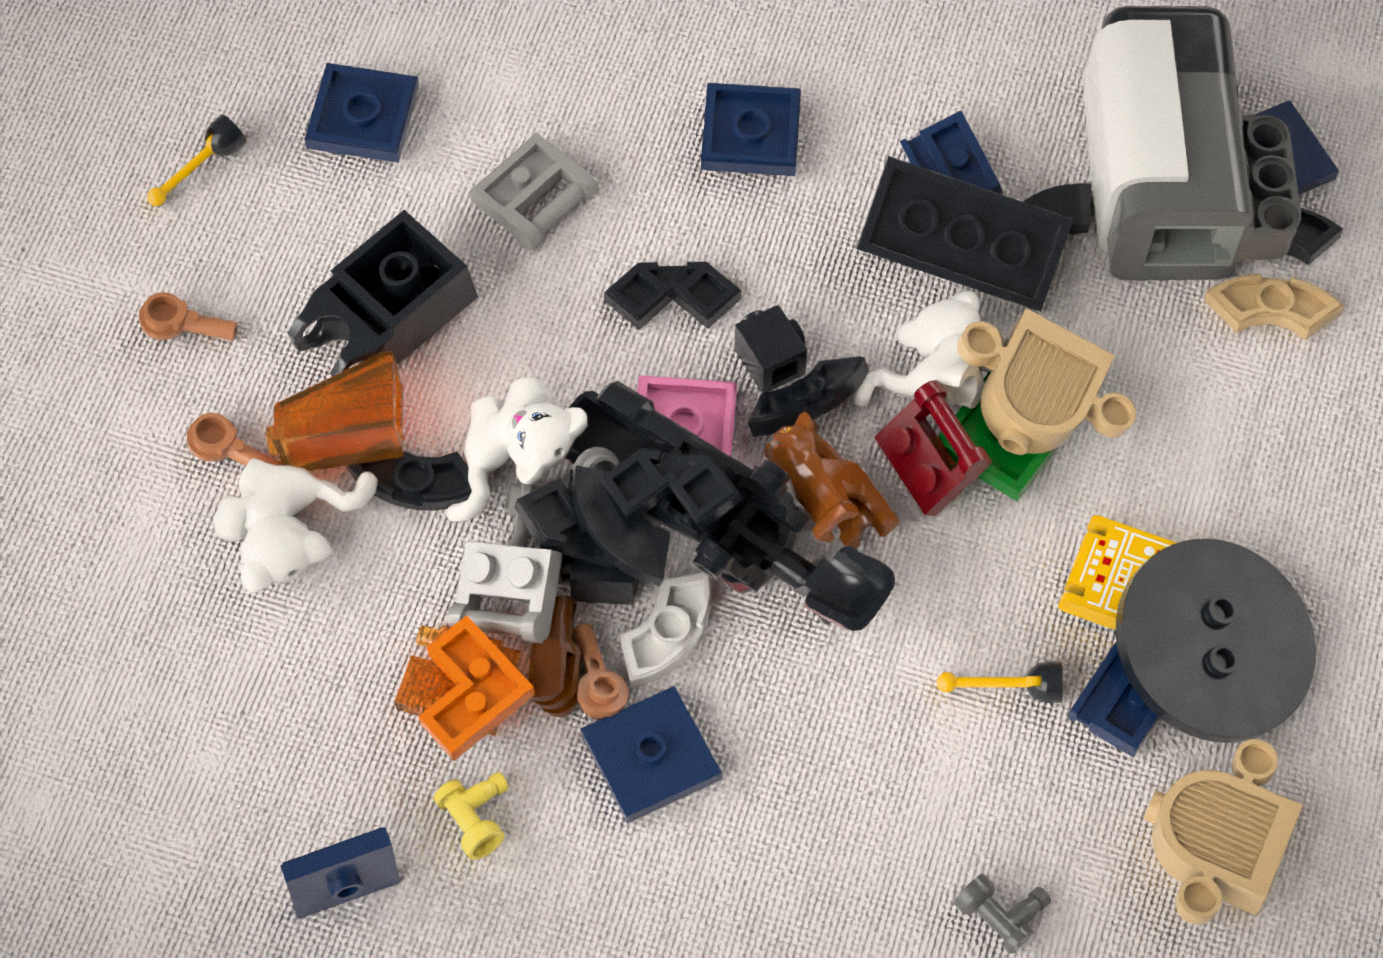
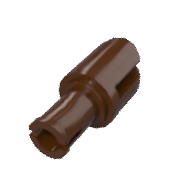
[528,596,582,718]

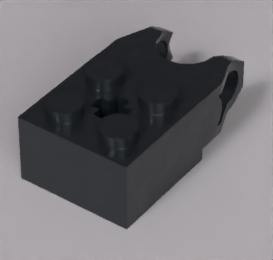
[287,210,478,392]

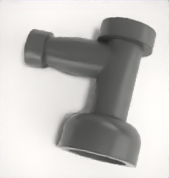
[953,873,1051,954]

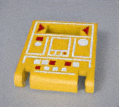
[1058,515,1177,630]

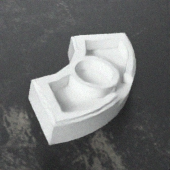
[620,571,712,688]

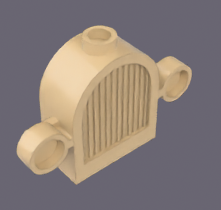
[957,308,1136,455]
[1143,739,1303,925]

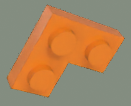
[418,615,536,761]

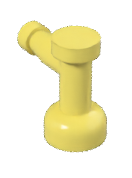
[433,772,509,860]

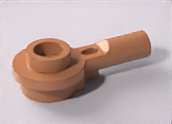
[139,292,238,341]
[187,413,282,466]
[573,623,629,720]

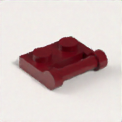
[874,380,991,516]

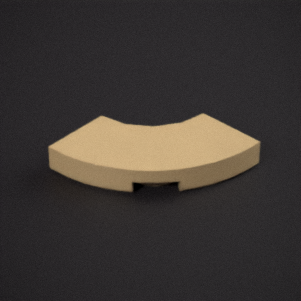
[1204,274,1344,340]

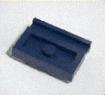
[900,110,1003,194]
[1068,642,1160,758]

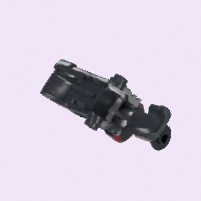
[564,381,895,631]

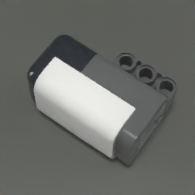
[1083,6,1301,280]

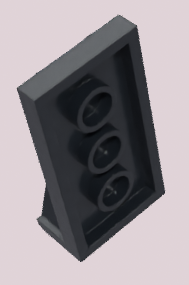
[854,156,1074,312]

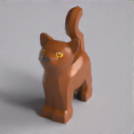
[764,412,900,549]

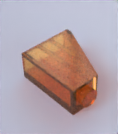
[266,351,404,471]

